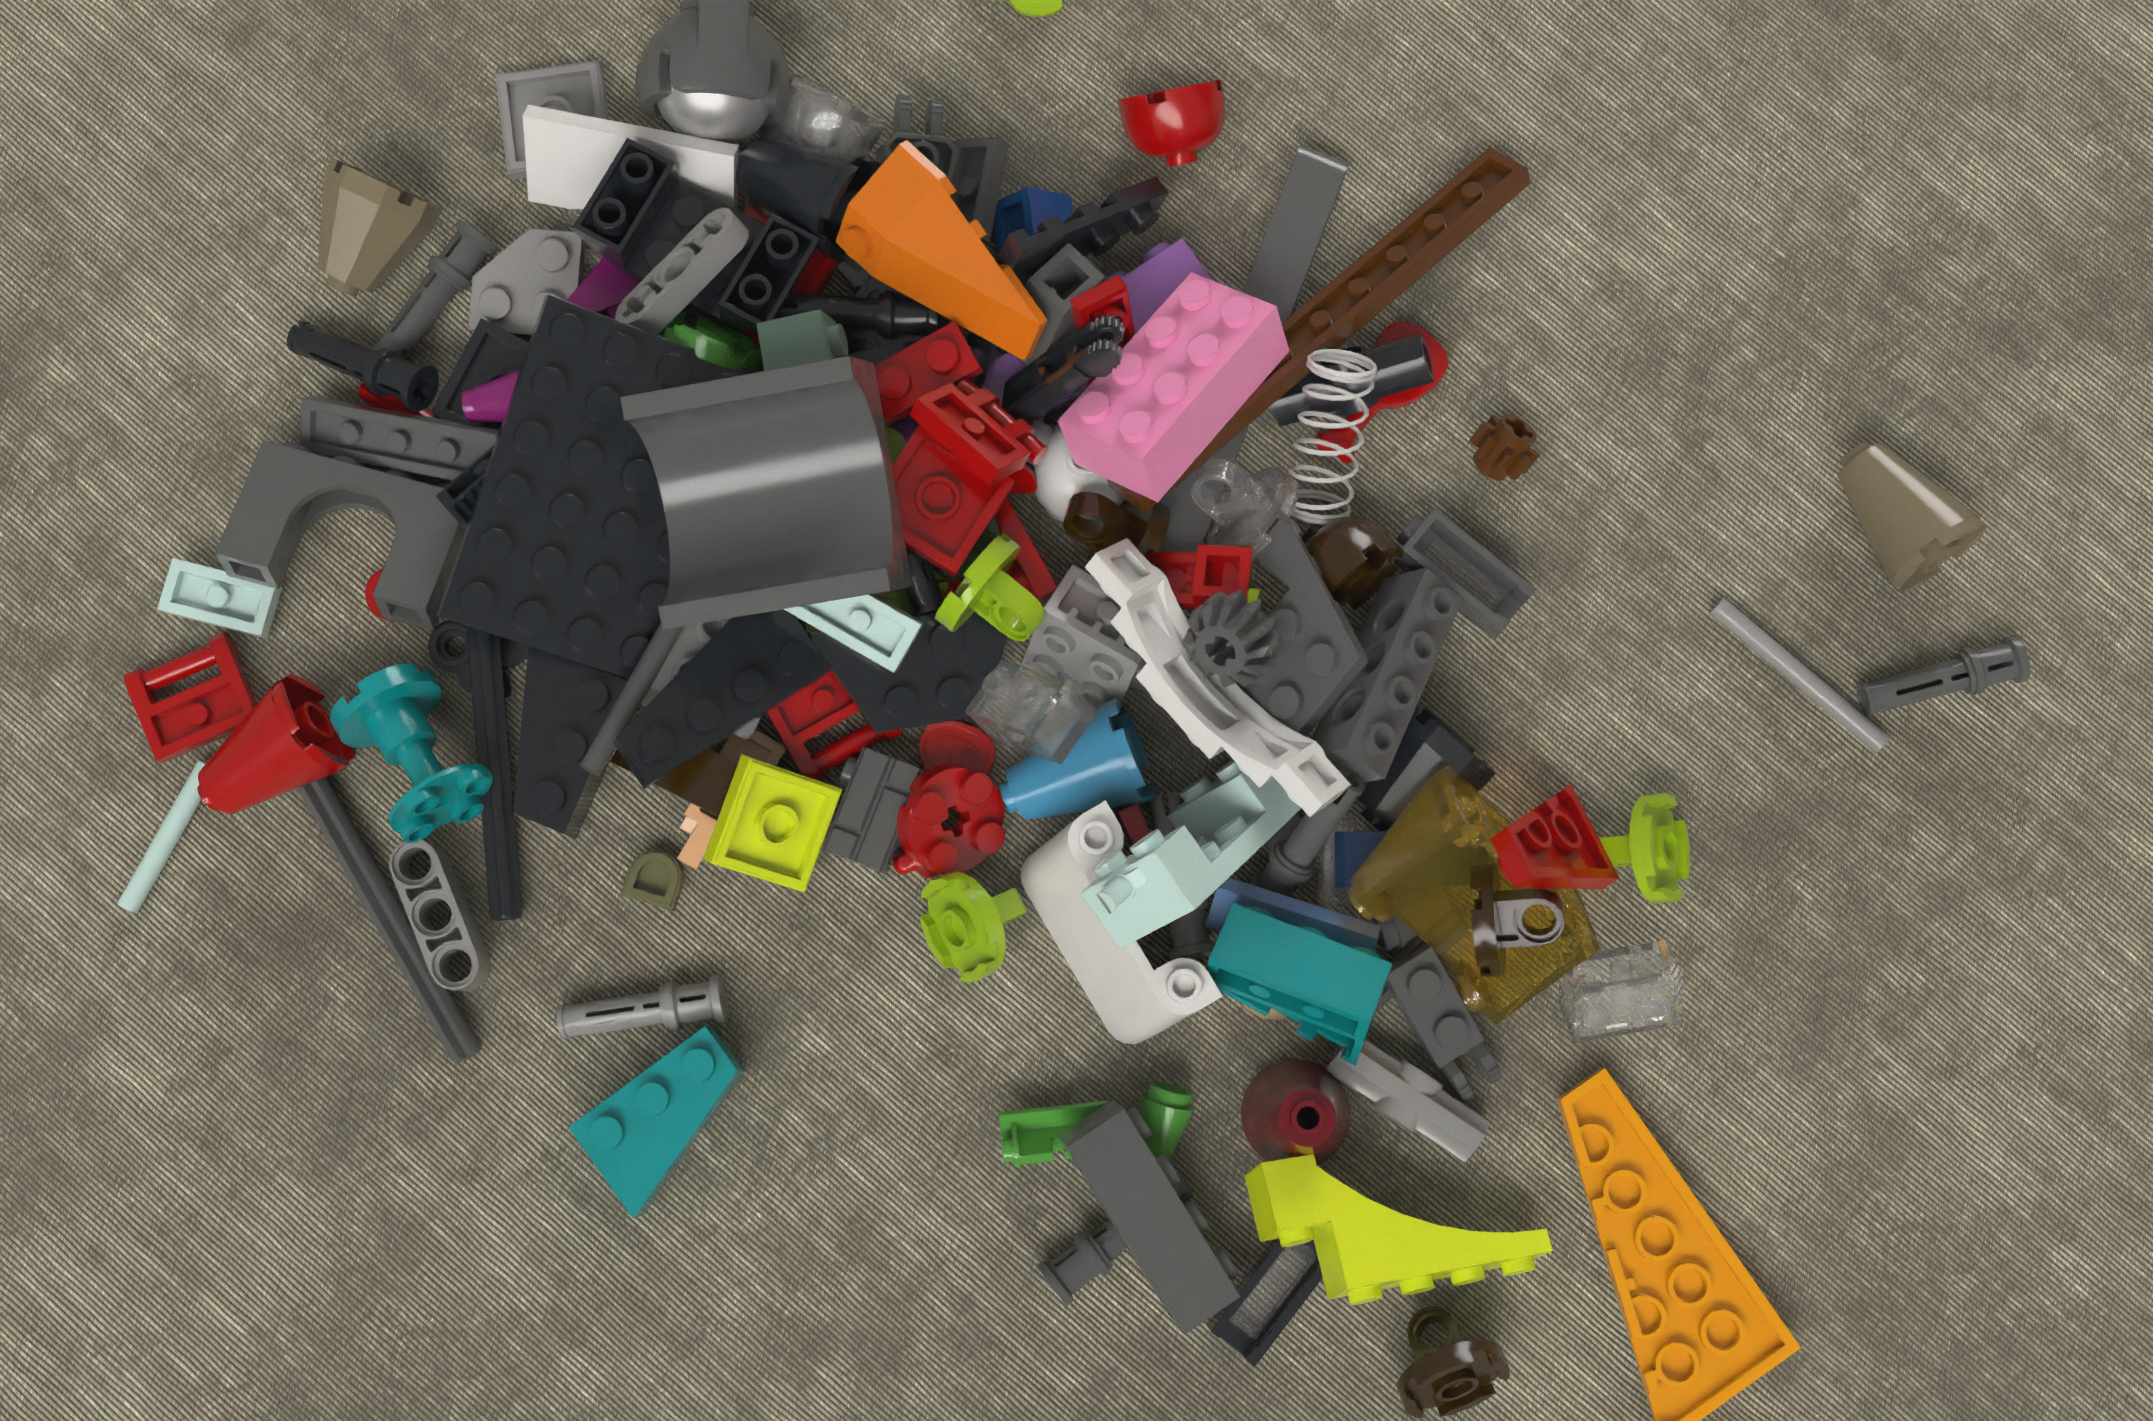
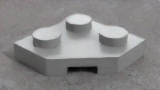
[468,228,586,337]

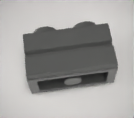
[822,747,924,875]

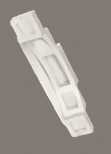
[1085,538,1351,817]

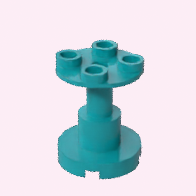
[330,663,493,843]

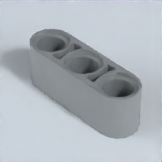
[389,840,491,991]

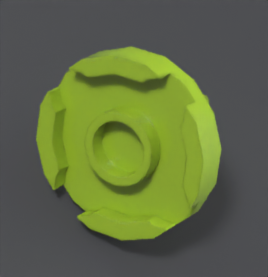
[935,533,1045,641]
[1599,793,1690,904]
[920,871,1028,983]

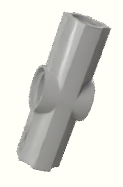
[1325,1040,1490,1162]

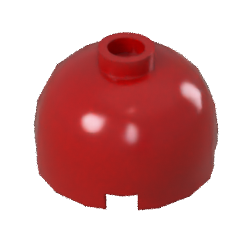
[1118,79,1225,167]

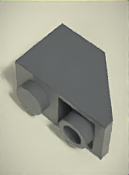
[1014,242,1107,366]

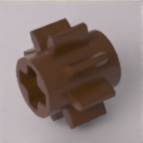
[1469,414,1540,481]

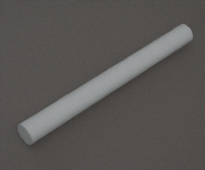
[1709,597,1890,753]

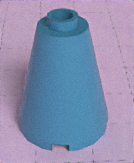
[1000,698,1157,820]

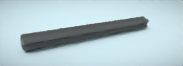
[298,777,481,1062]

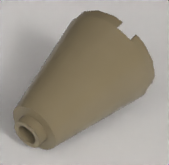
[1838,442,1987,593]

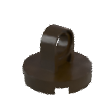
[1063,491,1171,575]
[1470,864,1565,977]
[1396,1306,1510,1418]

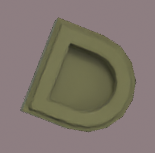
[620,850,684,912]

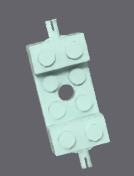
[1081,760,1301,949]

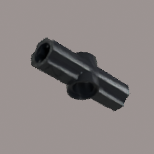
[1270,334,1434,427]

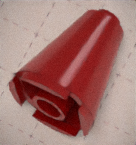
[197,674,356,815]

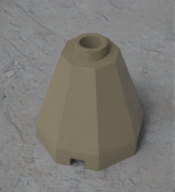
[318,158,442,297]

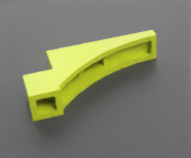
[1244,1154,1553,1305]

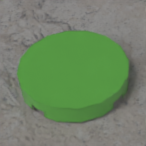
[659,311,763,373]

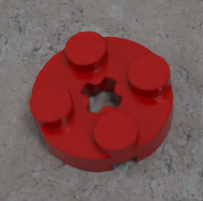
[897,763,1005,875]

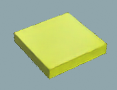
[703,754,843,893]

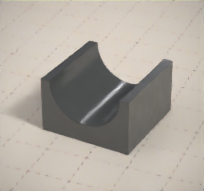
[620,356,913,630]

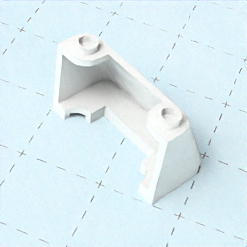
[1021,800,1222,1044]

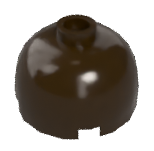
[1302,517,1403,610]

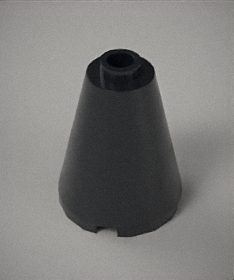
[736,139,881,263]

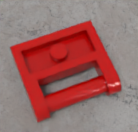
[124,631,257,763]
[766,670,902,781]

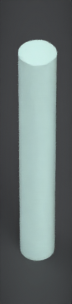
[117,760,206,914]

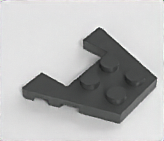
[1235,515,1369,737]

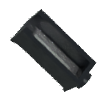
[1206,1239,1323,1367]

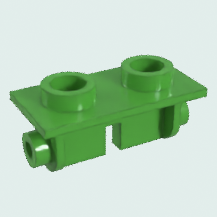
[999,1100,1109,1167]

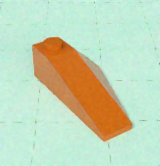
[835,140,1048,361]

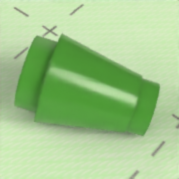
[1140,1081,1195,1161]

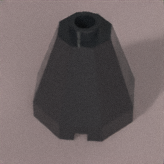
[1359,703,1496,831]

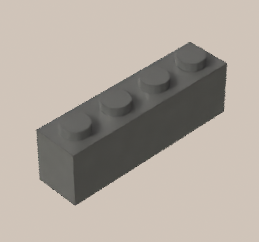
[1058,1099,1240,1335]

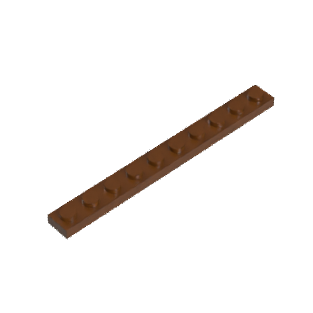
[1106,147,1531,513]

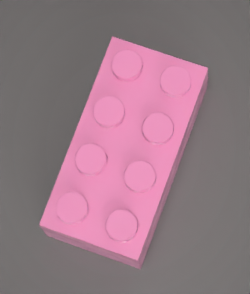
[1057,272,1290,502]

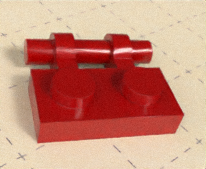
[909,378,1048,486]

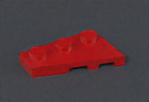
[1490,784,1619,889]

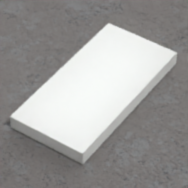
[523,104,739,211]

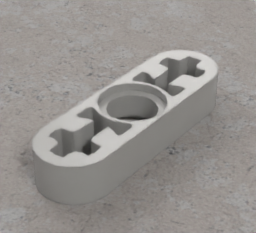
[615,208,749,335]

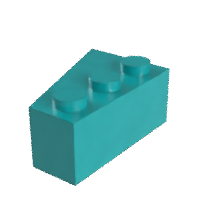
[1207,903,1393,1066]
[568,1026,746,1219]

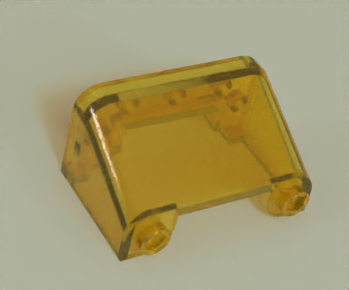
[1349,766,1601,1025]

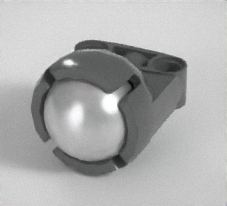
[636,0,792,144]

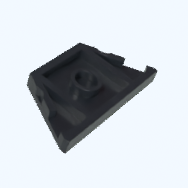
[808,611,1008,733]

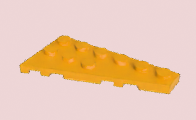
[1556,1068,1801,1421]

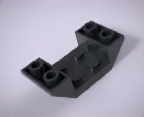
[573,137,820,332]

